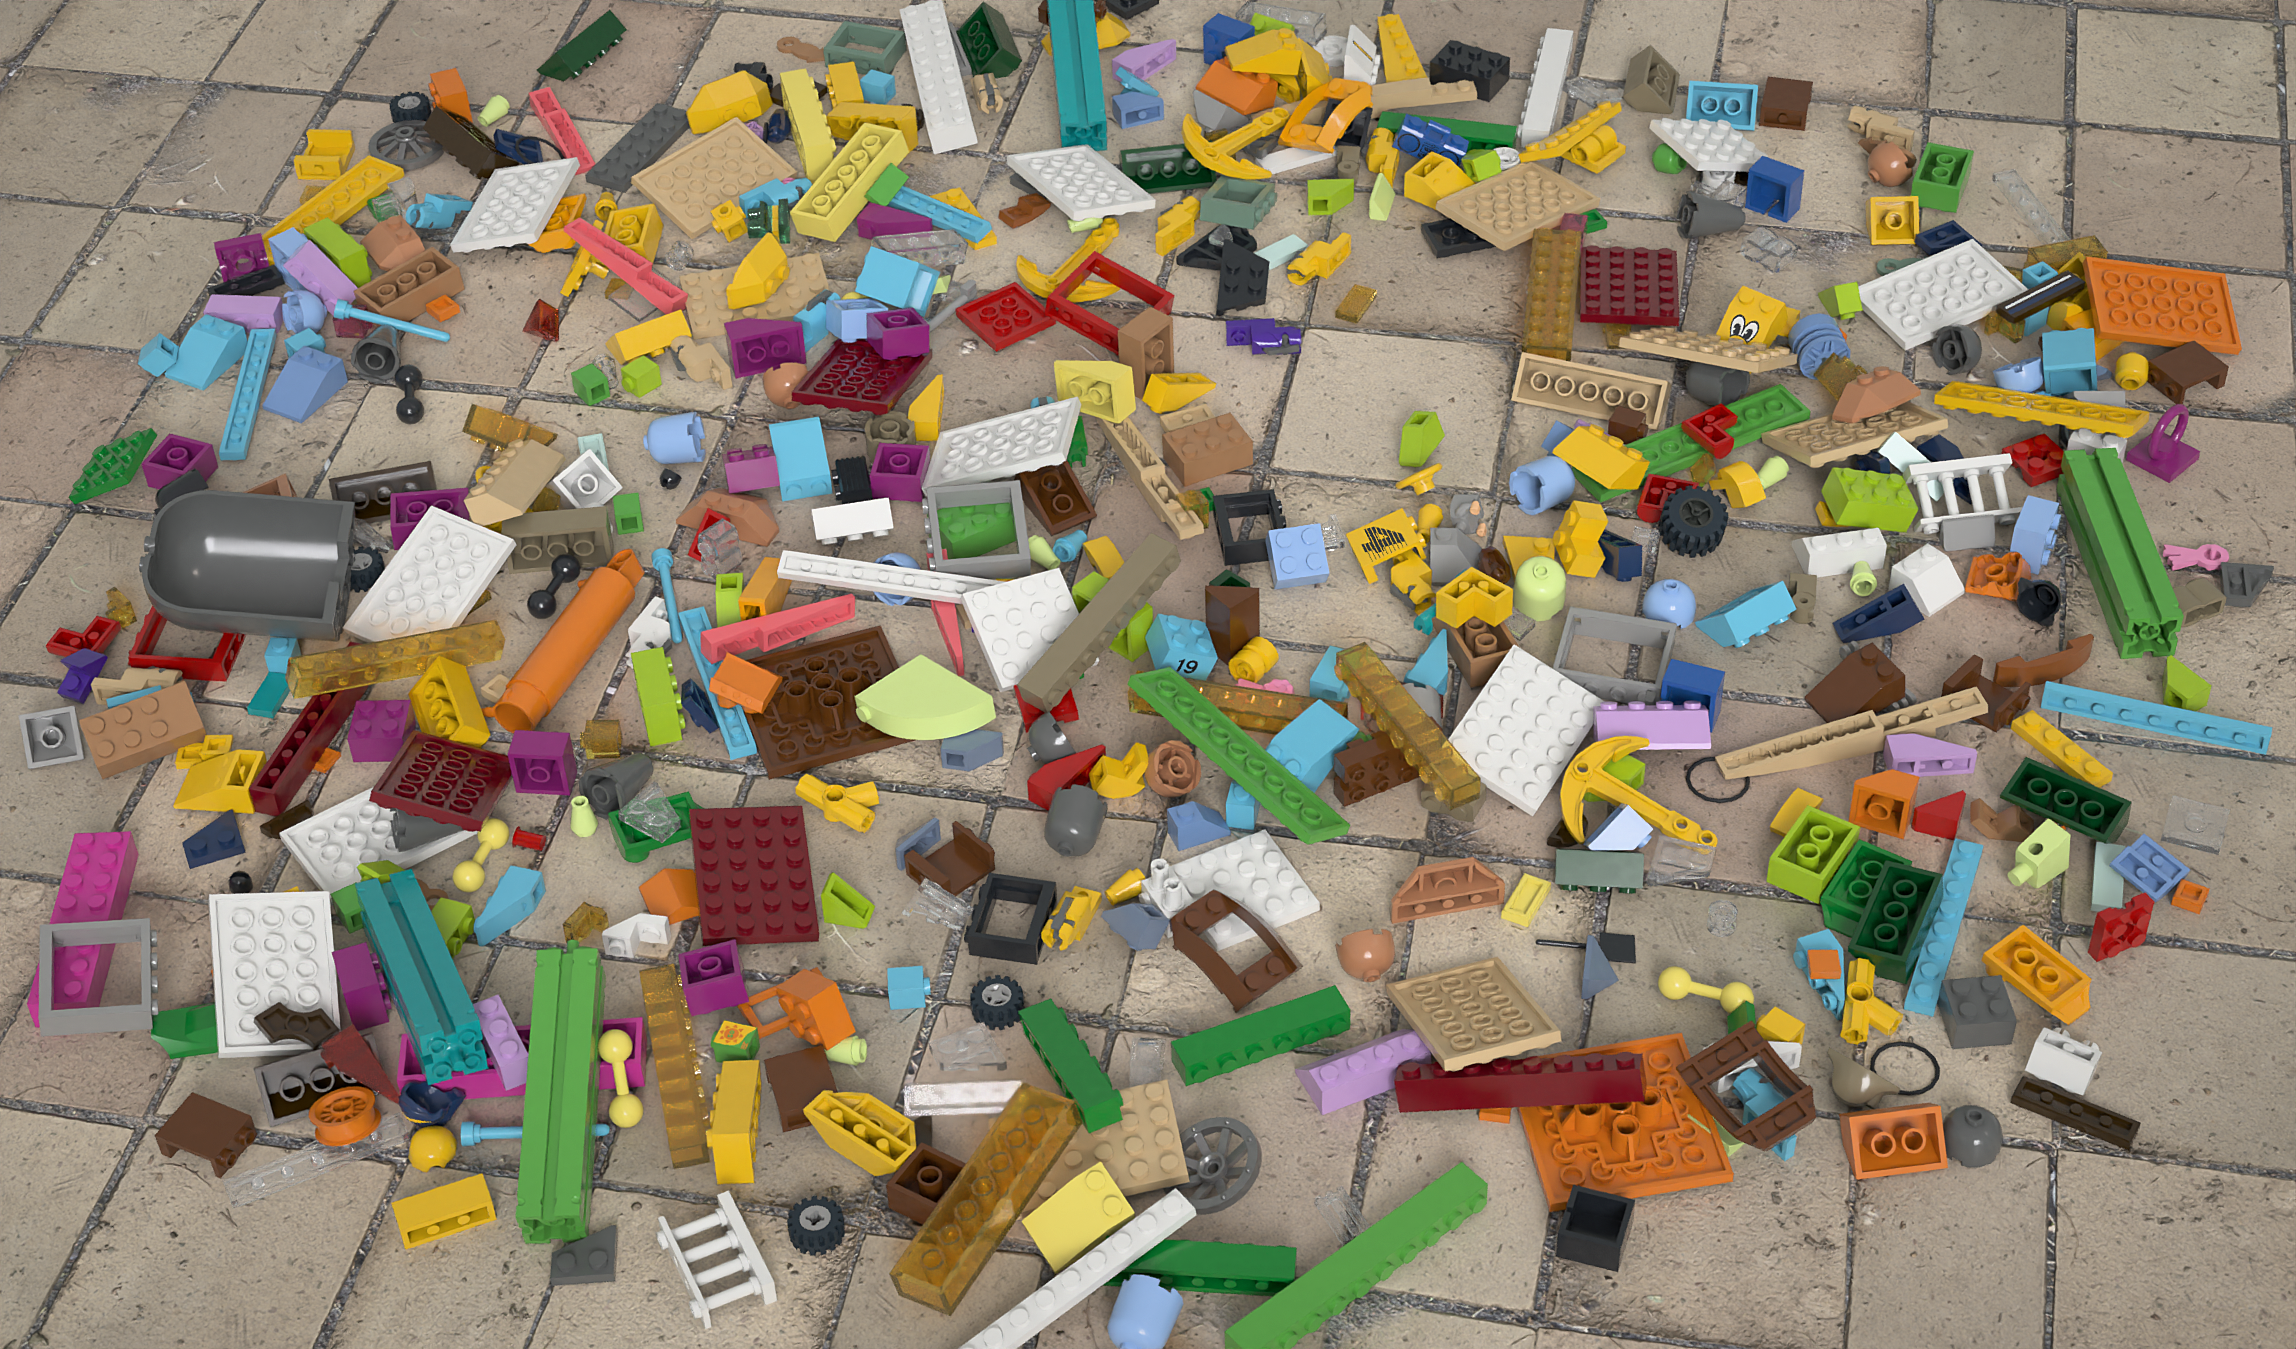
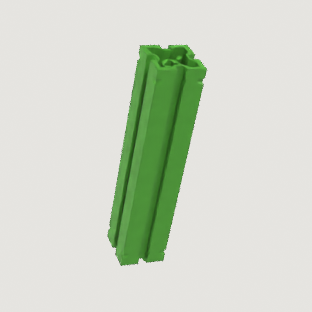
[2056,447,2184,659]
[516,940,606,1244]

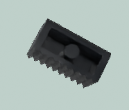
[831,455,873,505]

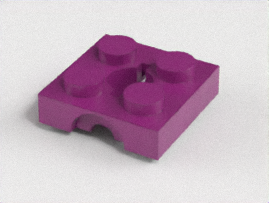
[214,233,269,282]

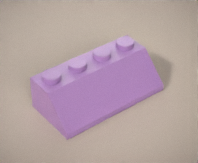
[1593,701,1711,750]
[1295,1029,1431,1115]

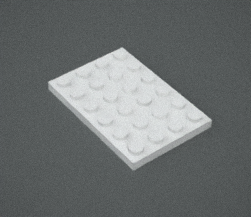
[1007,144,1156,221]
[450,157,580,253]
[1858,239,2029,350]
[922,397,1081,496]
[343,506,516,669]
[1438,645,1605,816]
[279,787,477,906]
[208,891,341,1058]

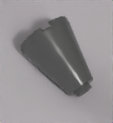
[1677,191,1746,239]
[351,325,400,383]
[579,753,654,820]
[390,808,464,852]

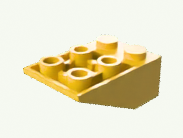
[1404,151,1476,210]
[173,749,267,814]

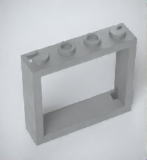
[922,480,1031,579]
[1553,606,1677,706]
[39,918,158,1037]

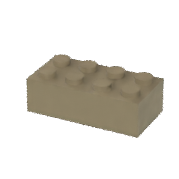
[501,506,614,574]

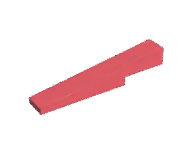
[529,87,596,175]
[564,218,688,315]
[926,549,965,676]
[701,594,855,664]

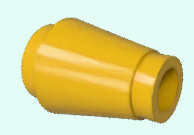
[595,192,618,221]
[1417,504,1443,543]
[1104,868,1146,906]

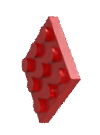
[955,282,1056,352]

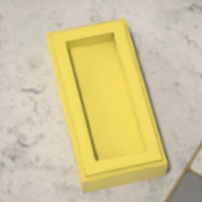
[1501,873,1551,927]

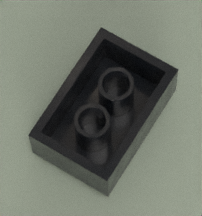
[1429,40,1510,102]

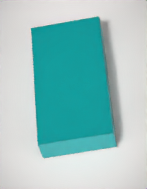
[247,671,296,719]

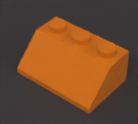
[1196,56,1278,115]
[1839,1102,1948,1180]

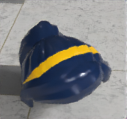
[398,1081,466,1128]

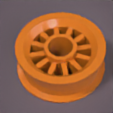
[309,1086,381,1146]

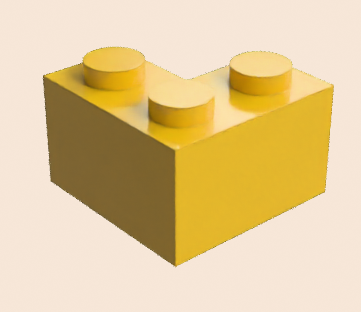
[1552,500,1609,578]
[1436,567,1513,629]

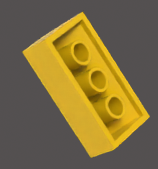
[408,656,491,748]

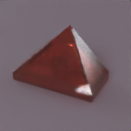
[522,299,559,342]

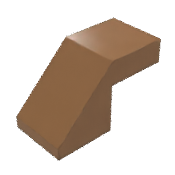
[1970,798,2034,842]

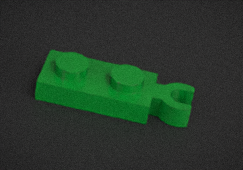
[1067,416,1088,468]

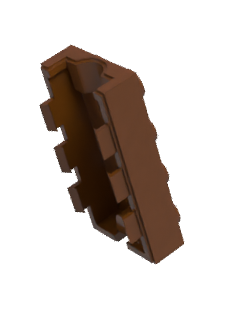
[1334,716,1442,807]

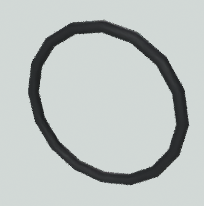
[515,136,564,164]
[1686,757,1750,803]
[1870,1041,1940,1096]

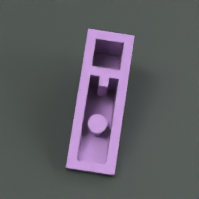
[1112,39,1176,82]
[1883,733,1977,777]

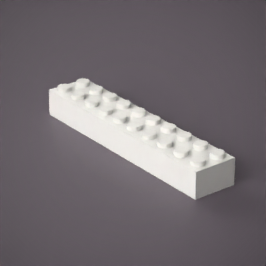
[900,0,978,154]

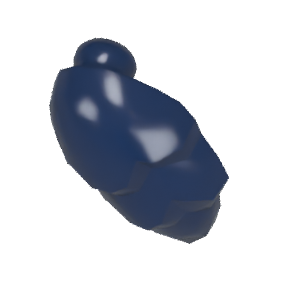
[768,108,791,144]

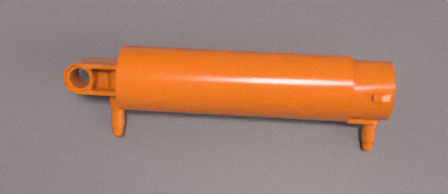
[481,549,645,734]

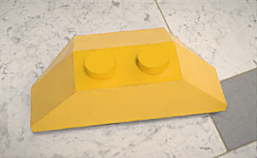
[1041,12,1131,56]
[686,70,773,134]
[726,232,790,310]
[803,1090,916,1176]

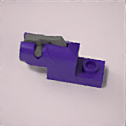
[1226,318,1301,355]

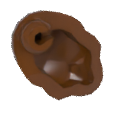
[1478,546,1511,584]

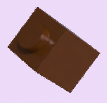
[1608,406,1649,445]

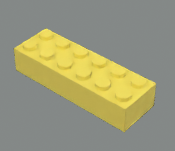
[780,68,836,184]
[790,123,909,242]

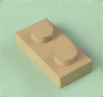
[1160,404,1214,433]

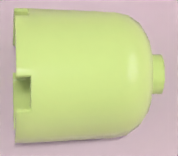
[1513,556,1566,621]

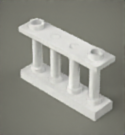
[1903,453,2022,534]
[656,1191,777,1329]

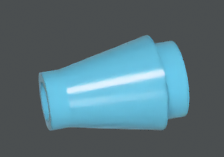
[1053,530,1087,562]

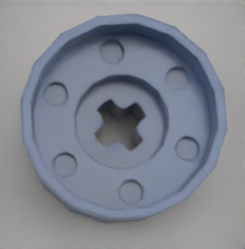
[1788,313,1851,381]

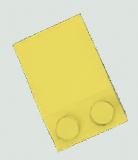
[1054,360,1136,424]
[1022,1162,1135,1274]

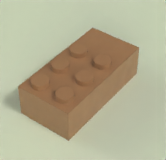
[353,247,465,327]
[1431,597,1520,688]
[79,681,207,779]

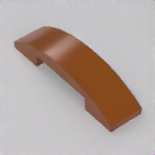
[1993,634,2094,687]

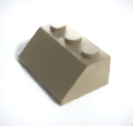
[1623,45,1680,114]

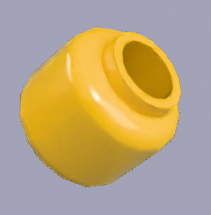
[2115,352,2149,390]

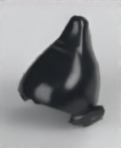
[2017,577,2062,627]

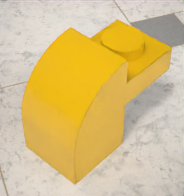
[1709,461,1766,508]
[1089,742,1148,799]

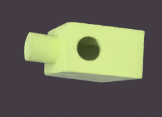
[2007,818,2071,888]

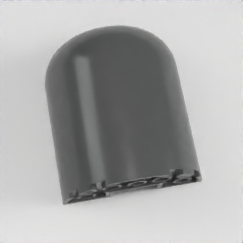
[139,490,355,642]

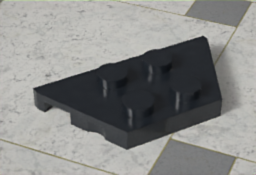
[1176,224,1257,271]
[1216,239,1270,316]

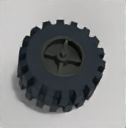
[1658,486,1729,558]

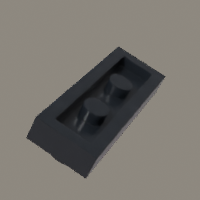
[207,265,284,296]

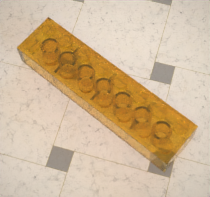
[1522,228,1582,362]
[889,1082,1082,1317]

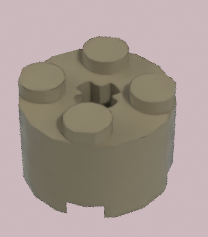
[865,411,917,464]

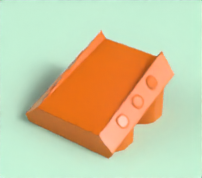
[1965,552,2031,602]
[709,652,783,714]

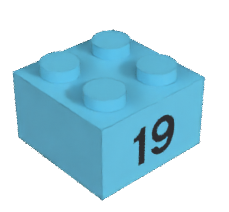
[1145,614,1218,682]

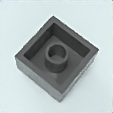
[1937,975,2017,1049]

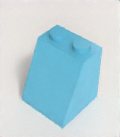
[855,246,940,317]
[2042,328,2098,396]
[769,417,832,502]

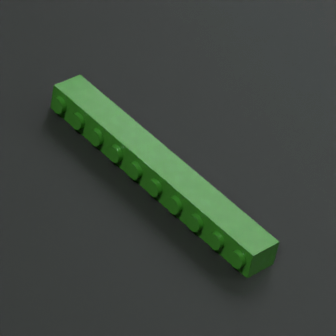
[1225,1162,1488,1349]

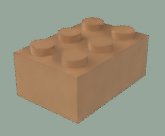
[1118,307,1174,400]
[1162,412,1253,487]

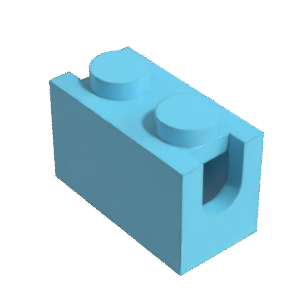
[1309,645,1363,708]

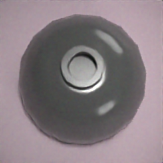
[1932,325,1982,375]
[1027,711,1076,764]
[1943,1105,2003,1167]

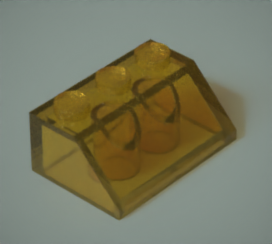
[462,404,558,452]

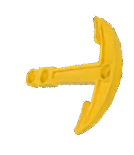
[1181,107,1290,180]
[1016,218,1120,302]
[1559,736,1718,856]

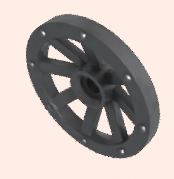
[368,120,444,171]
[1163,1117,1262,1215]

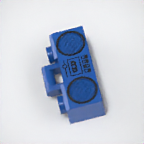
[1392,114,1469,167]

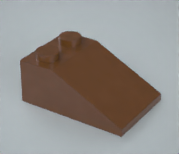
[1014,459,1097,537]
[1805,642,1905,723]

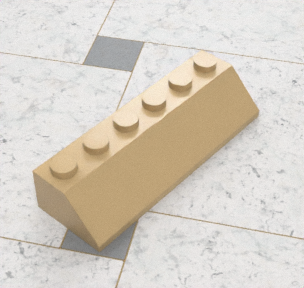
[1511,352,1672,431]
[464,439,566,526]

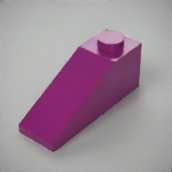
[857,202,933,242]

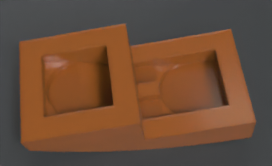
[998,193,1051,228]

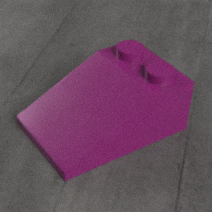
[724,318,807,379]
[390,488,470,550]

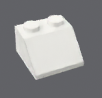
[546,449,623,509]
[1888,543,1965,617]

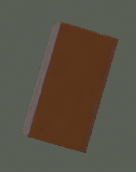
[1205,585,1260,666]

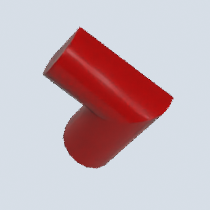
[1681,403,1738,459]
[1637,474,1699,523]
[45,616,121,657]

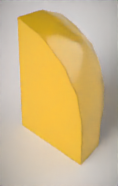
[2047,301,2083,331]

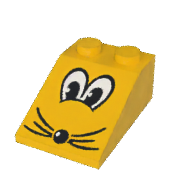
[1716,286,1788,374]

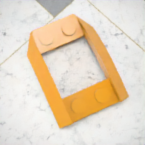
[1277,78,1373,154]

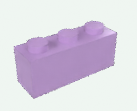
[283,240,358,316]
[203,295,284,334]
[473,995,528,1091]

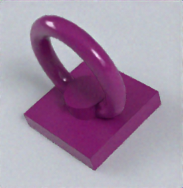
[2126,404,2200,483]

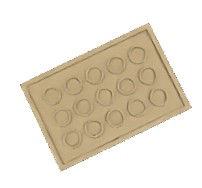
[631,117,797,239]
[1436,160,1600,251]
[679,253,830,340]
[1619,326,1798,373]
[1761,401,1948,468]
[1386,957,1561,1071]
[988,1079,1190,1223]

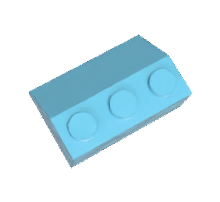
[1686,81,1758,131]
[1695,581,1796,648]

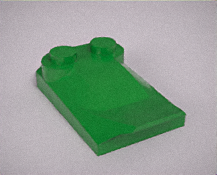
[608,791,705,863]
[1820,839,1912,938]
[151,1002,218,1059]

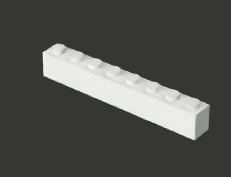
[1518,28,1573,148]

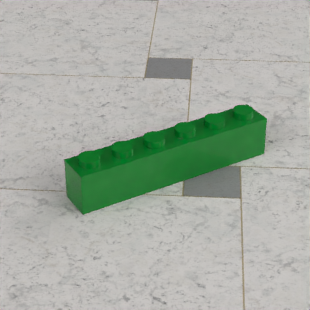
[1377,111,1517,155]
[1171,985,1351,1086]
[1018,998,1124,1133]
[1103,1236,1297,1297]

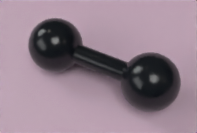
[395,364,424,424]
[527,554,581,619]

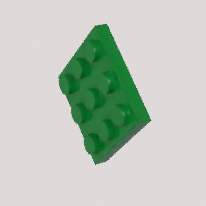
[68,428,157,504]

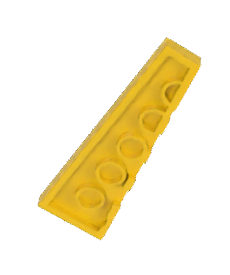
[1377,14,1427,83]
[1518,101,1622,163]

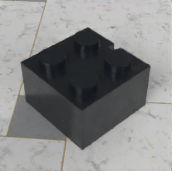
[1556,1185,1635,1272]

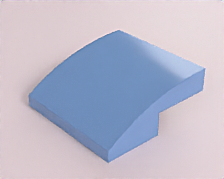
[2109,834,2190,903]

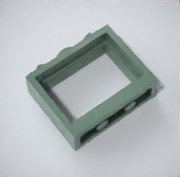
[823,21,906,75]
[1200,175,1278,230]

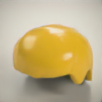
[408,1126,457,1172]

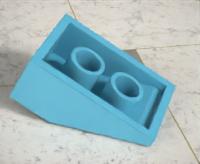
[165,314,248,391]
[1265,699,1360,793]

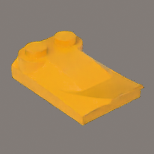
[528,193,587,253]
[1981,925,2092,1025]

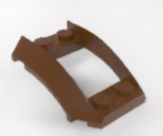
[1169,889,1303,1013]
[1676,1020,1816,1152]

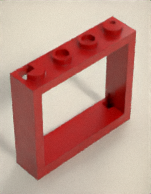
[1044,251,1175,355]
[128,605,246,682]

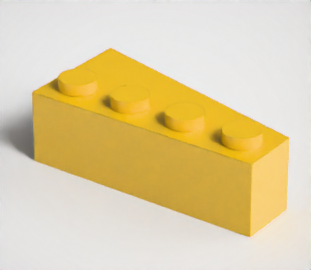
[826,102,918,158]
[707,1060,762,1184]

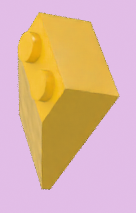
[1225,28,1302,75]

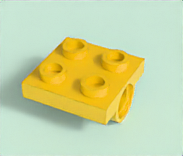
[1561,125,1626,174]

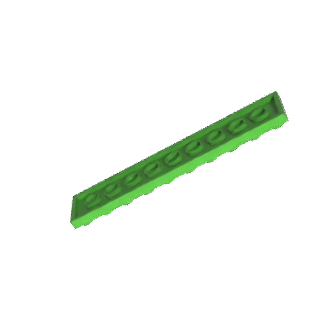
[1572,384,1811,503]
[1127,667,1350,845]

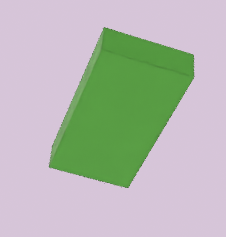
[864,163,909,206]

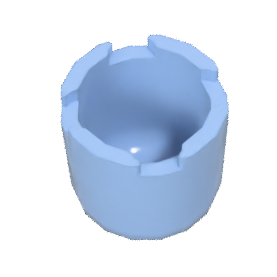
[643,412,706,464]
[1509,456,1575,515]
[1107,1275,1184,1349]

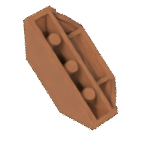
[360,215,425,271]
[1832,366,1921,424]
[676,488,779,547]
[1390,857,1505,924]

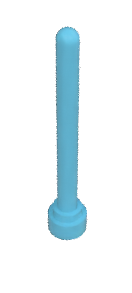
[334,299,450,342]
[651,548,683,644]
[461,1121,610,1146]

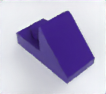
[57,648,108,704]

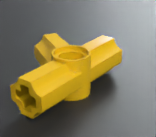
[795,774,879,833]
[1840,958,1903,1045]

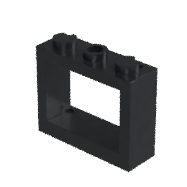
[1213,489,1286,566]
[964,873,1057,965]

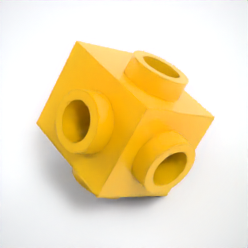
[710,200,749,243]

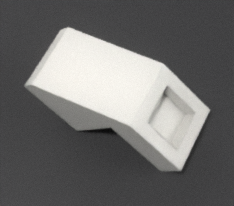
[602,913,671,958]

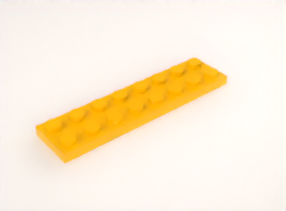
[262,155,405,266]
[1934,381,2150,438]

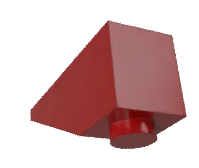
[1027,744,1106,811]

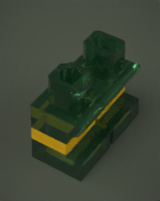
[747,198,790,244]

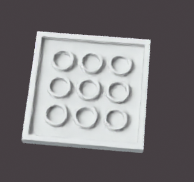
[1649,118,1768,172]
[960,568,1099,692]
[1169,829,1320,951]

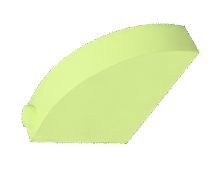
[855,654,996,740]

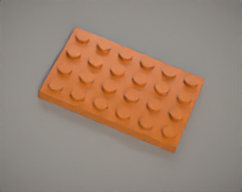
[2083,256,2242,355]

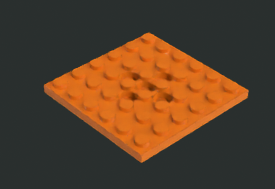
[1517,1033,1734,1212]

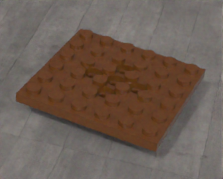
[741,625,916,780]

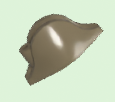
[1827,1047,1900,1109]

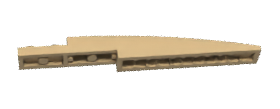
[1251,78,1477,127]
[1095,417,1204,540]
[1715,687,1988,780]

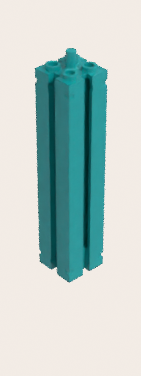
[1046,0,1107,151]
[355,869,488,1085]

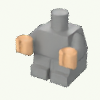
[1450,494,1487,537]

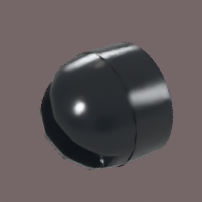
[659,468,682,490]
[229,870,253,894]

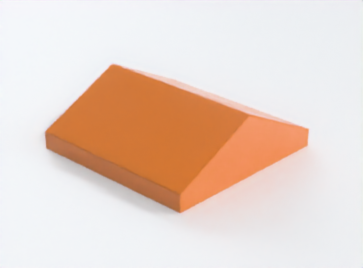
[639,868,699,925]

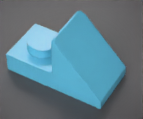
[1115,66,1159,97]

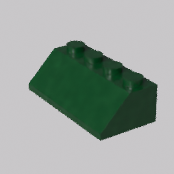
[956,1,1022,79]
[537,10,627,82]
[1119,141,1217,194]
[2000,757,2132,844]
[1848,860,1943,984]

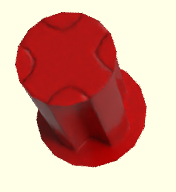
[512,826,546,852]

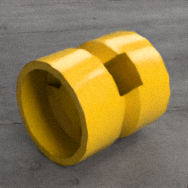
[1229,636,1279,683]

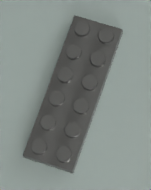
[585,103,690,193]

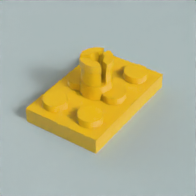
[560,219,609,297]

